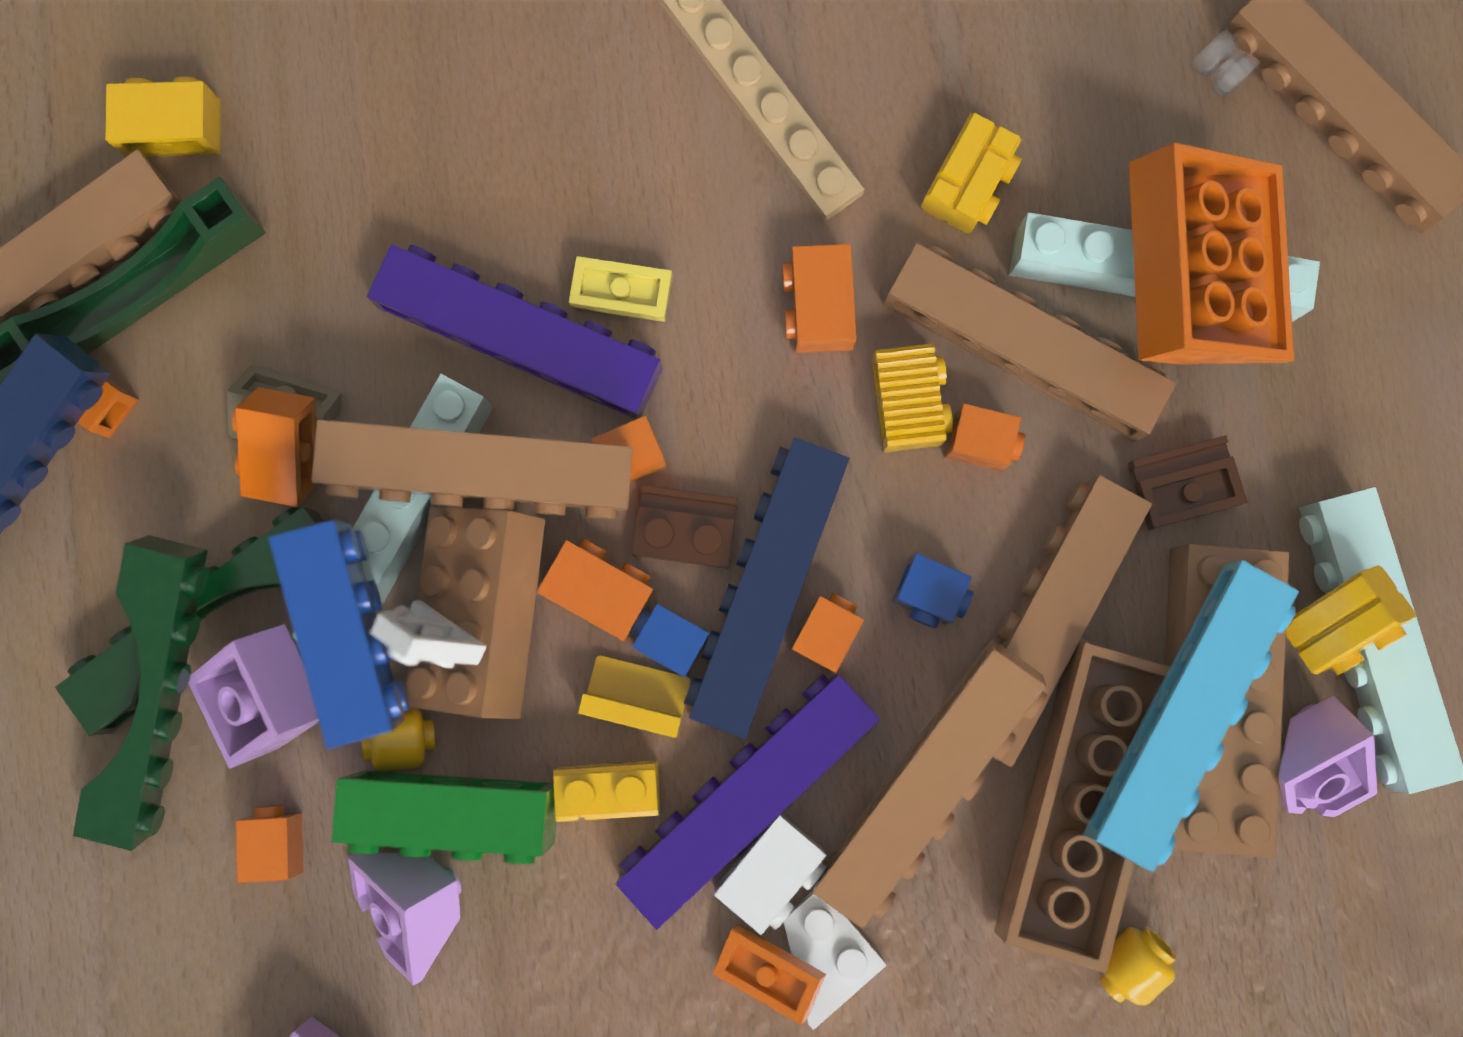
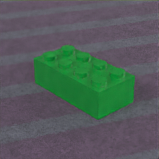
[331,770,557,864]

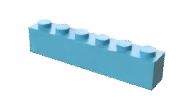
[1083,560,1299,872]

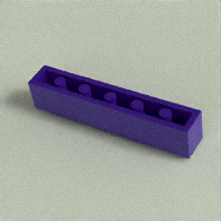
[367,244,662,420]
[615,674,881,930]

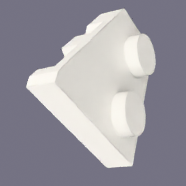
[370,600,487,668]
[784,890,887,1030]

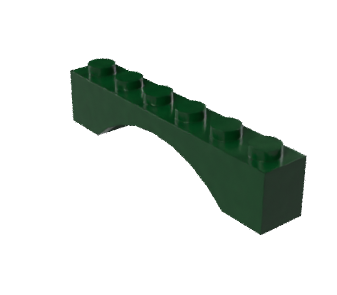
[0,176,266,385]
[55,506,325,736]
[73,535,209,851]

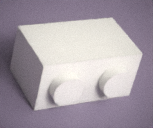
[714,813,826,935]

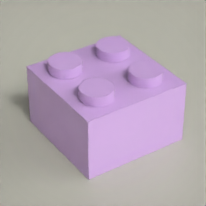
[188,624,319,769]

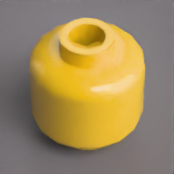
[361,707,435,772]
[1099,927,1176,1005]

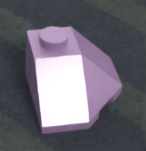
[1278,695,1377,817]
[348,853,461,986]

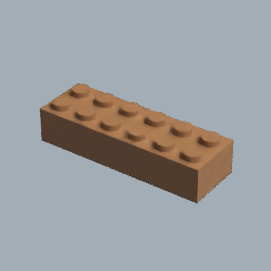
[1164,544,1290,859]
[994,642,1170,973]

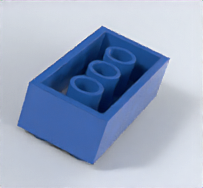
[268,520,410,750]

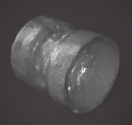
[1190,29,1261,98]

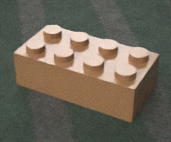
[405,506,546,719]

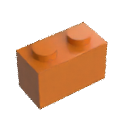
[782,244,857,353]
[232,387,317,507]
[537,538,656,642]

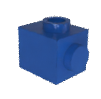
[892,553,974,629]

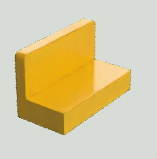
[578,655,691,738]

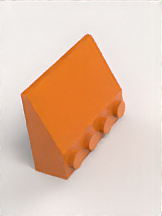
[1129,143,1294,364]

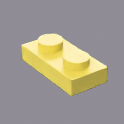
[569,256,673,322]

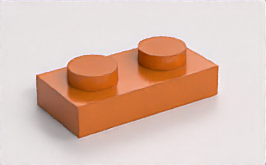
[713,924,826,1025]

